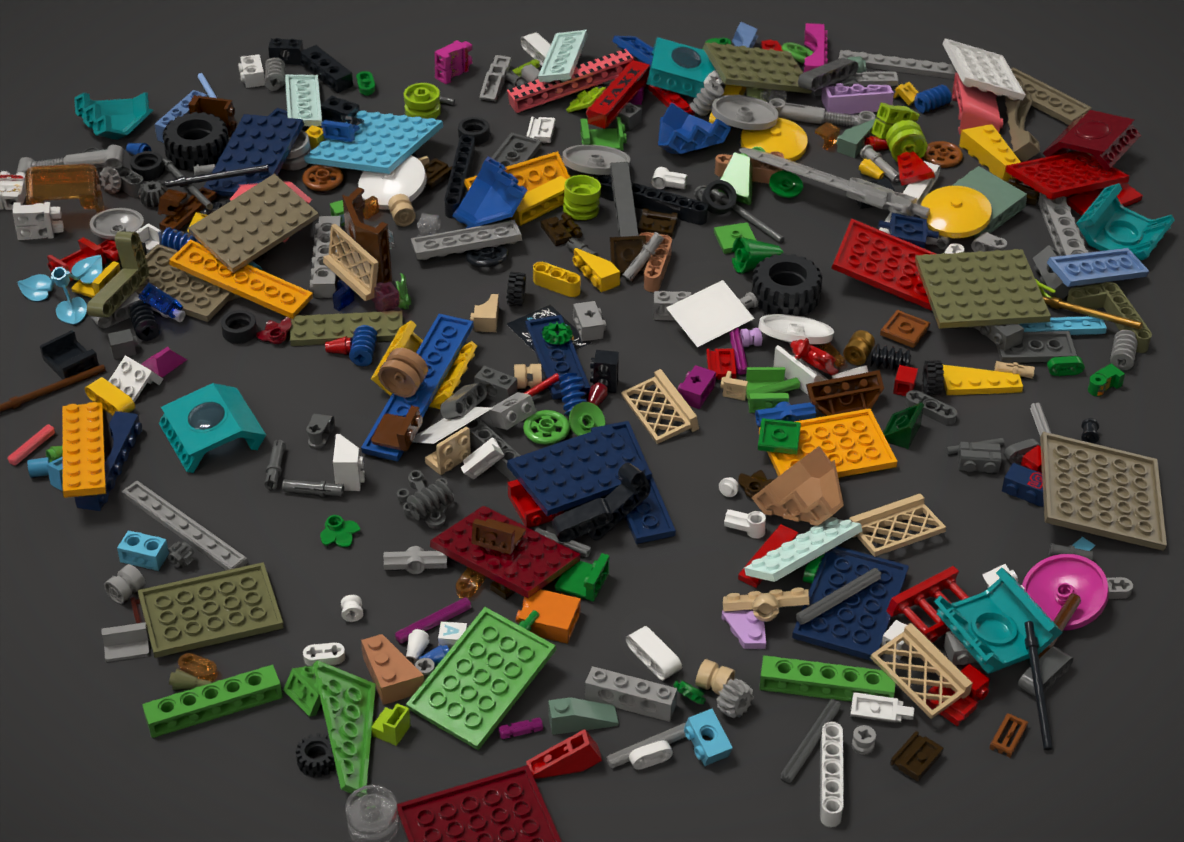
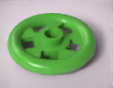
[782,42,814,63]
[523,410,570,445]

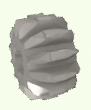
[716,679,754,718]

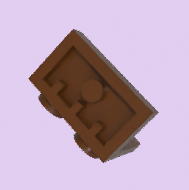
[472,519,526,554]

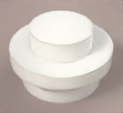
[719,477,739,497]

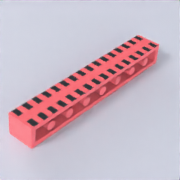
[507,49,634,113]

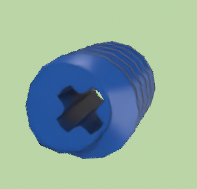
[914,85,952,113]
[162,227,201,251]
[349,325,377,366]
[559,373,587,416]

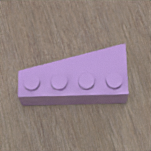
[821,83,894,115]

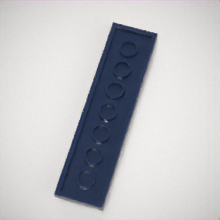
[591,421,676,544]

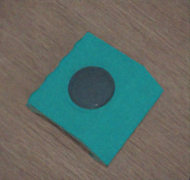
[646,37,716,98]
[159,383,266,473]

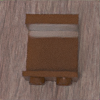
[188,95,237,137]

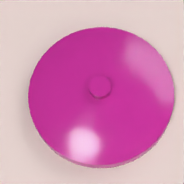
[1022,554,1109,630]

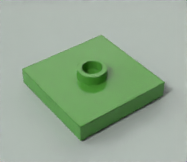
[714,222,756,254]

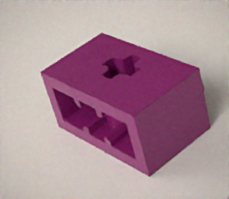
[677,365,716,409]

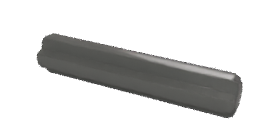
[535,528,591,558]

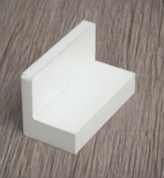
[461,438,504,479]

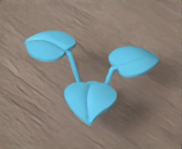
[18,255,103,325]

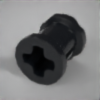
[1081,418,1099,444]

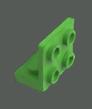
[283,666,321,716]

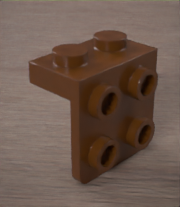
[371,405,422,451]

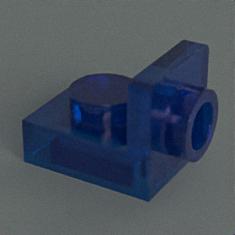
[333,280,354,311]

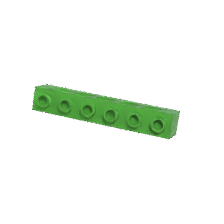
[759,656,896,702]
[142,665,283,738]

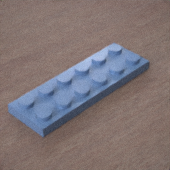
[1047,248,1149,287]

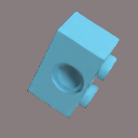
[684,709,732,766]

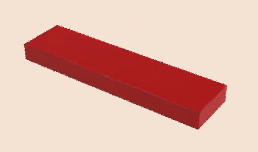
[738,524,798,588]

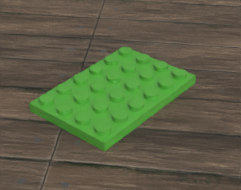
[406,607,556,750]

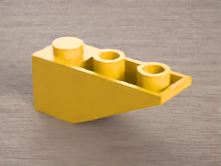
[572,248,620,292]

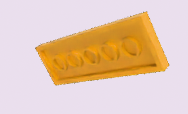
[464,151,570,193]

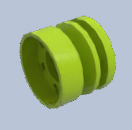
[563,175,601,220]

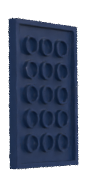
[204,114,305,196]
[507,425,652,516]
[792,546,909,661]

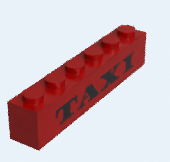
[586,60,650,129]

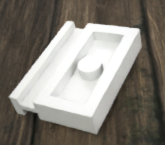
[527,117,555,143]

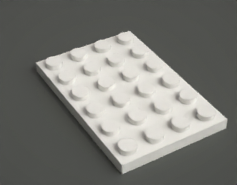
[943,38,1025,101]

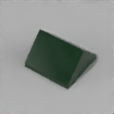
[883,402,924,449]

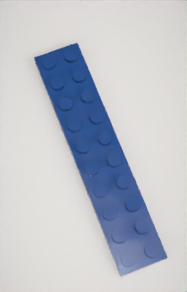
[361,314,474,462]

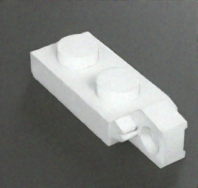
[851,693,914,723]

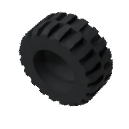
[163,112,229,171]
[752,253,823,316]

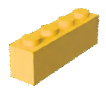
[509,176,567,226]

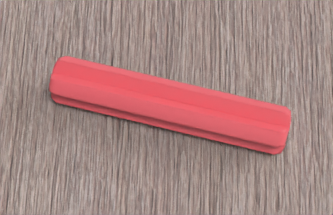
[7,424,55,466]

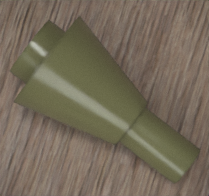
[169,668,211,690]

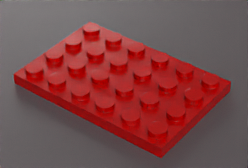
[1005,151,1130,200]
[831,218,936,311]

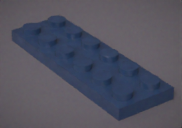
[525,315,590,400]

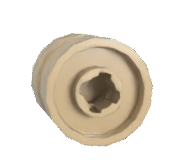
[388,194,416,227]
[514,364,542,389]
[695,659,735,695]

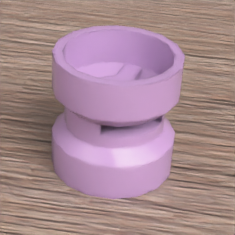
[740,328,762,347]

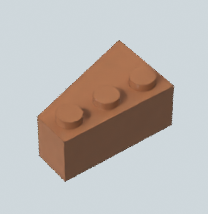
[361,634,424,705]

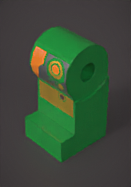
[1087,364,1125,396]

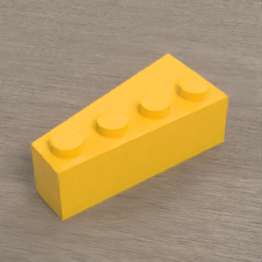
[959,124,1020,181]

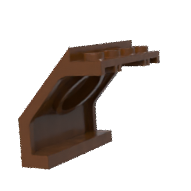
[342,187,392,291]

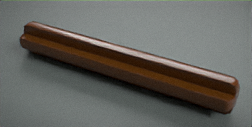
[1038,593,1081,659]

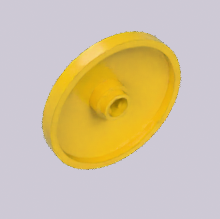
[740,118,808,162]
[920,186,992,238]

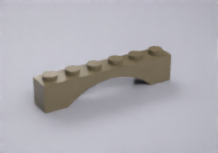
[1005,84,1040,162]

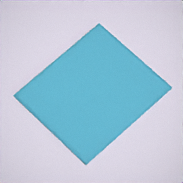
[1072,537,1096,551]

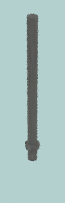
[163,158,213,210]

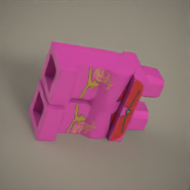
[434,40,472,85]

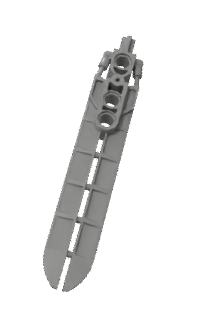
[739,148,930,218]

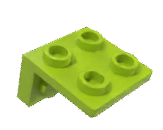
[566,87,606,113]

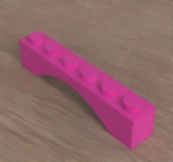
[804,23,827,72]

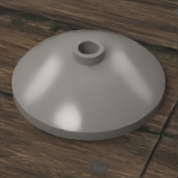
[90,208,144,240]

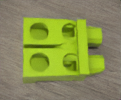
[871,102,920,139]

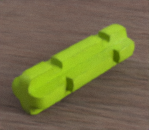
[512,59,540,76]

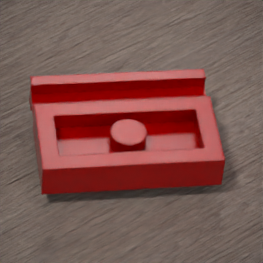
[706,349,736,380]
[922,681,978,726]

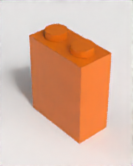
[516,589,581,644]

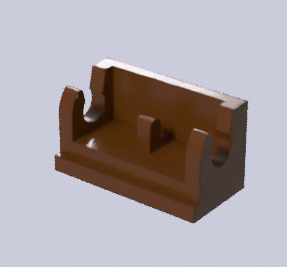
[158,189,188,216]

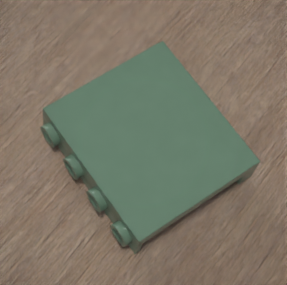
[952,166,1027,239]

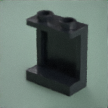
[40,330,99,380]

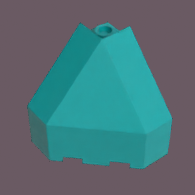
[74,92,154,140]

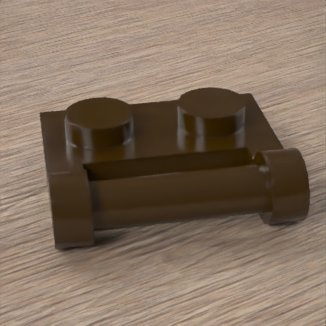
[638,208,678,238]

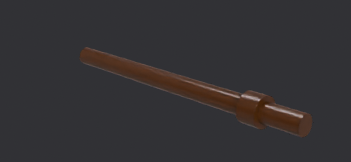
[0,364,106,412]

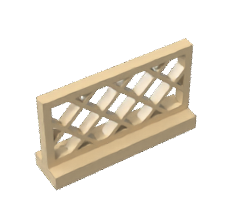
[323,224,381,301]
[621,369,699,444]
[849,494,946,557]
[870,623,972,719]

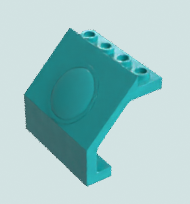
[1076,183,1175,261]
[934,567,1063,674]

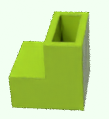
[371,703,411,746]

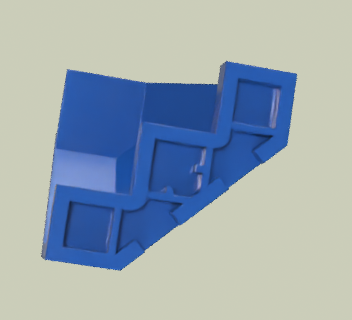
[658,103,731,154]
[452,156,527,228]

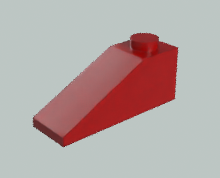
[526,729,602,779]

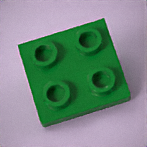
[555,553,610,601]

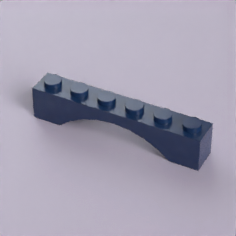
[75,411,142,511]

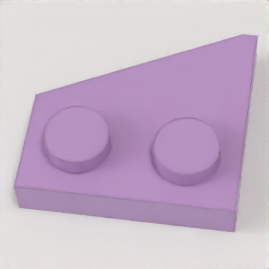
[722,610,766,649]

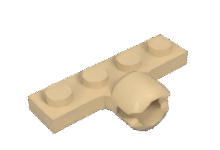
[723,588,809,622]

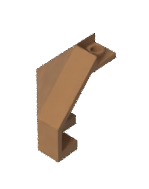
[752,446,844,526]

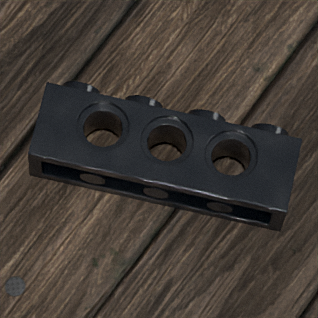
[300,45,353,93]

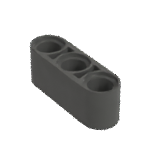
[440,382,487,419]
[1018,646,1074,698]

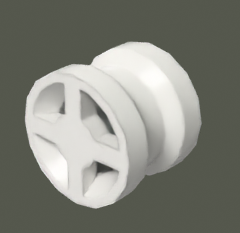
[341,595,363,622]

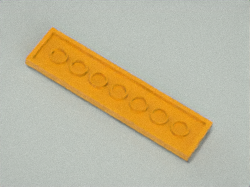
[169,239,313,319]
[62,402,106,498]

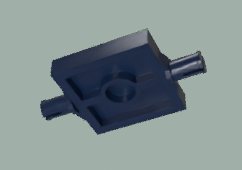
[878,213,939,248]

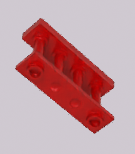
[887,566,969,643]

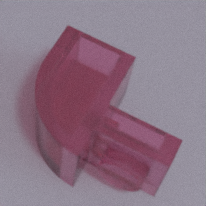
[371,282,400,312]

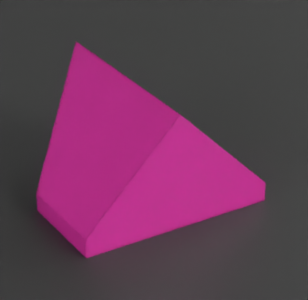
[141,347,187,378]

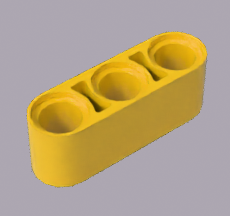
[533,262,581,297]
[85,377,136,416]

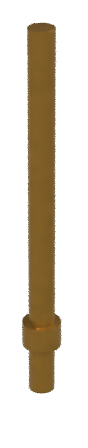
[1043,296,1143,330]

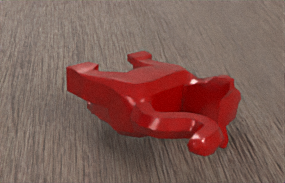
[790,338,839,376]

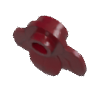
[256,317,292,344]

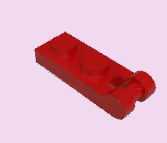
[98,240,119,262]

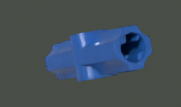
[755,401,816,427]

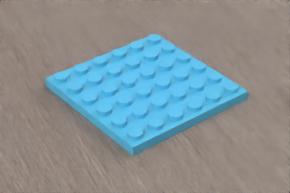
[304,111,444,174]

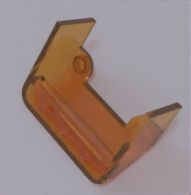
[25,164,104,213]

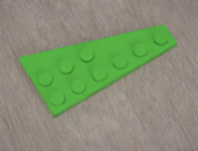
[313,660,376,797]

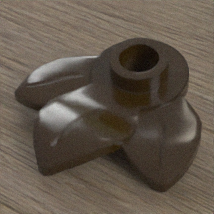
[738,470,775,498]

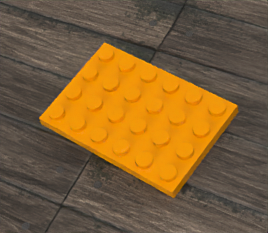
[759,409,898,477]

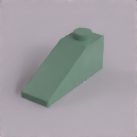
[836,119,875,158]
[548,697,619,735]

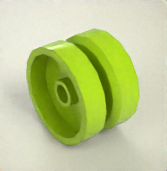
[404,83,441,119]
[886,120,928,162]

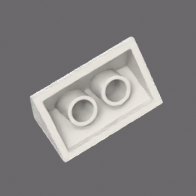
[774,345,829,395]

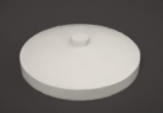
[358,155,427,210]
[758,314,834,345]

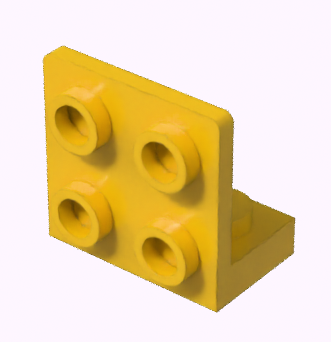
[71,261,121,298]

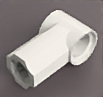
[651,167,687,190]
[724,509,766,539]

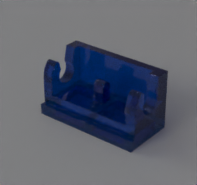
[138,283,184,318]

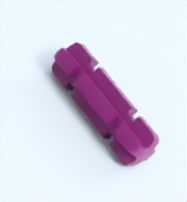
[499,717,543,739]

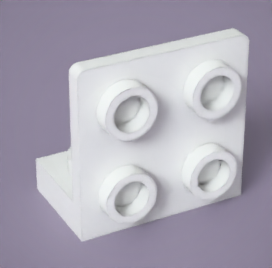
[109,355,163,402]

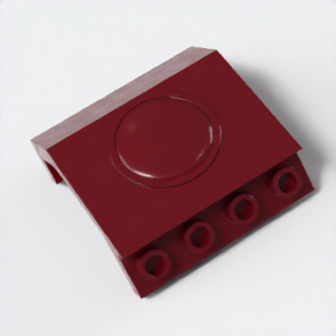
[1043,110,1141,171]

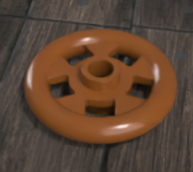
[923,141,963,168]
[302,165,343,191]

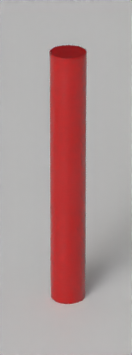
[524,373,559,397]

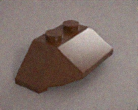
[806,370,884,416]

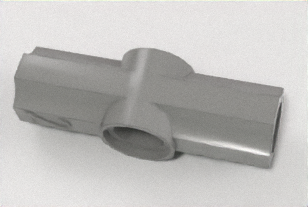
[383,546,447,574]

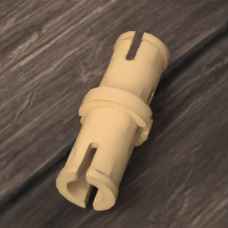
[994,361,1035,379]

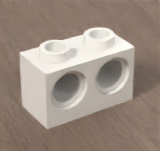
[238,54,265,88]

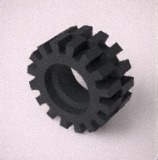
[507,272,526,306]
[922,360,944,395]
[295,733,335,777]

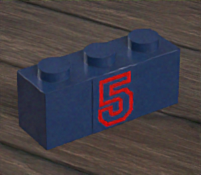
[1002,463,1044,507]

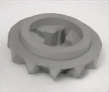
[99,166,121,194]

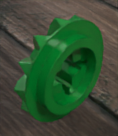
[542,322,572,344]
[673,680,706,704]

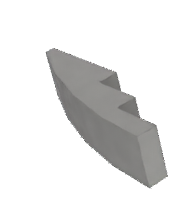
[480,55,511,101]

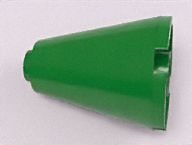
[732,237,783,273]

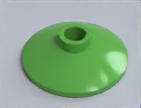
[569,402,605,436]

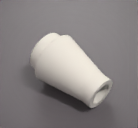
[406,629,429,663]

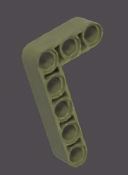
[87,231,149,318]
[1067,282,1152,353]

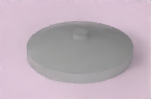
[712,95,778,130]
[562,145,630,175]

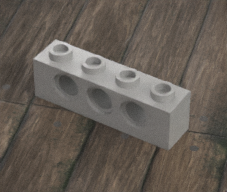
[585,666,677,722]

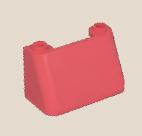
[952,73,1003,134]

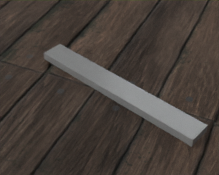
[122,481,248,570]

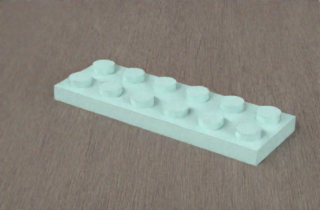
[538,30,588,83]
[285,75,322,127]
[744,517,862,582]

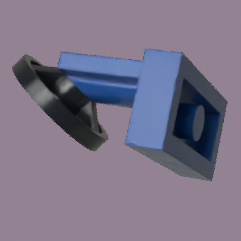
[321,116,365,142]

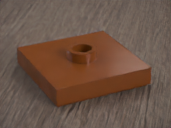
[880,310,931,348]

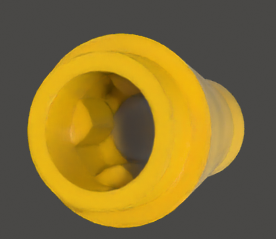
[858,158,885,180]

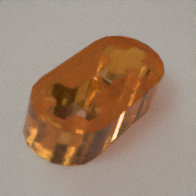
[456,567,485,598]
[178,653,218,682]

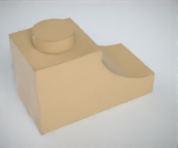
[470,294,499,332]

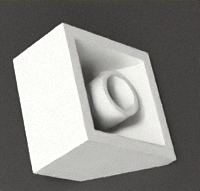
[333,434,365,491]

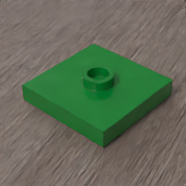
[758,418,801,455]

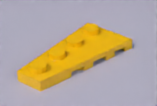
[943,365,1023,395]

